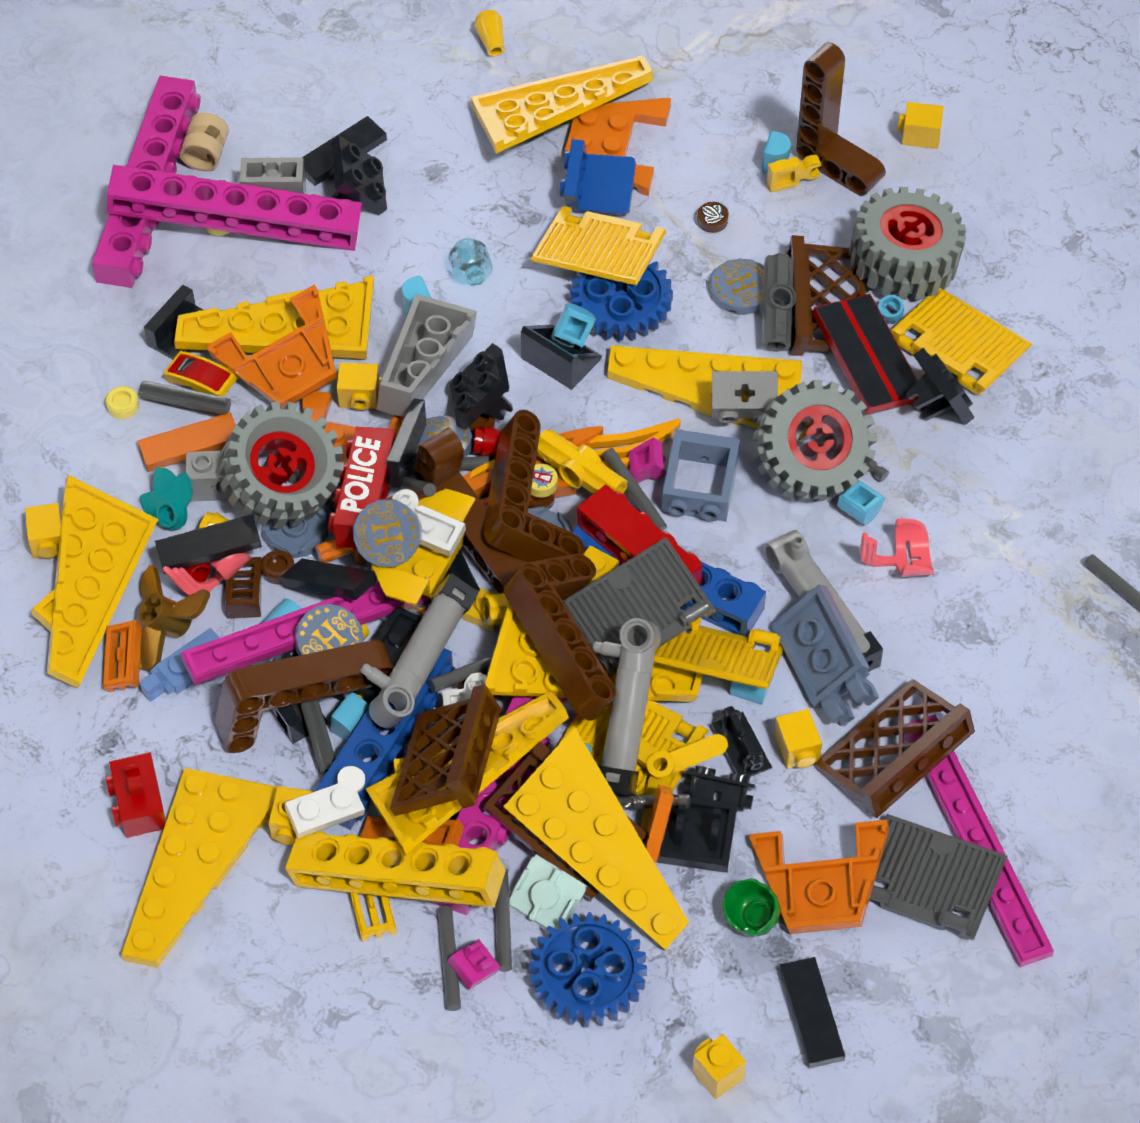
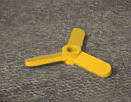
[607,728,728,832]

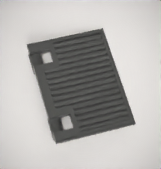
[563,537,716,676]
[870,814,1008,940]

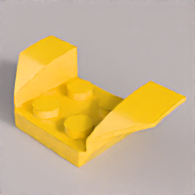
[371,489,476,606]

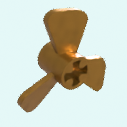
[139,565,210,672]

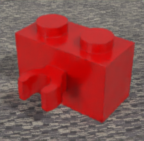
[105,752,166,838]

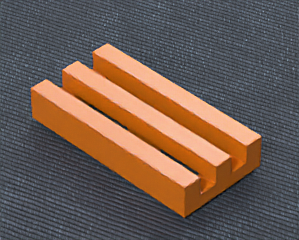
[103,620,142,692]
[643,784,674,863]

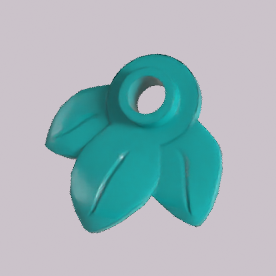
[140,467,193,530]

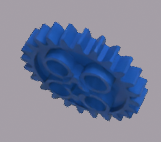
[570,261,673,341]
[529,912,647,1027]

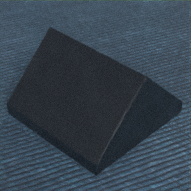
[521,324,602,390]

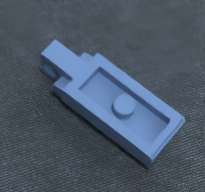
[140,628,220,702]

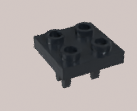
[328,136,387,216]
[450,343,513,429]
[906,347,975,425]
[657,794,738,873]

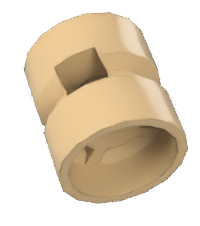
[180,113,229,171]

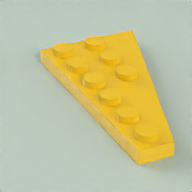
[471,56,653,154]
[174,275,374,359]
[608,345,802,436]
[47,475,158,688]
[484,604,703,702]
[366,690,569,854]
[504,727,689,951]
[121,768,277,968]

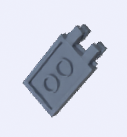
[772,584,879,726]

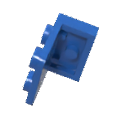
[560,139,636,215]

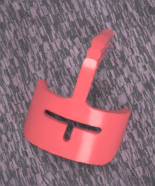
[860,518,934,577]
[163,552,252,595]

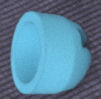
[878,295,904,323]

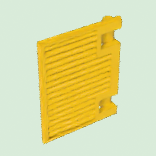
[530,206,667,286]
[890,288,1032,395]
[654,611,784,689]
[558,700,709,795]

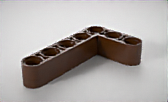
[796,42,886,196]
[483,409,585,562]
[414,427,527,594]
[504,554,616,721]
[215,640,394,754]

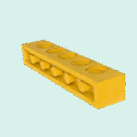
[285,831,506,908]

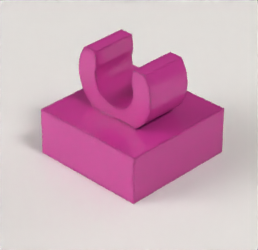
[629,437,667,483]
[448,939,500,990]

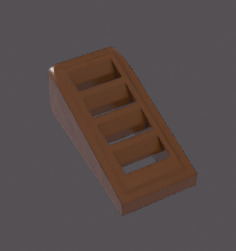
[225,557,262,619]

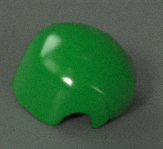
[722,878,781,937]

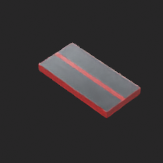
[812,294,918,415]

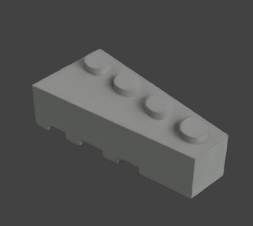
[376,294,477,418]

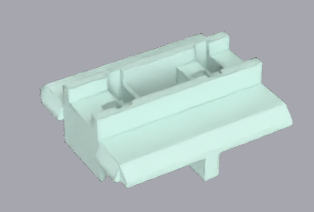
[509,854,587,930]

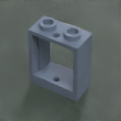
[662,429,740,522]

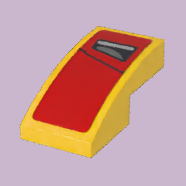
[163,351,238,397]

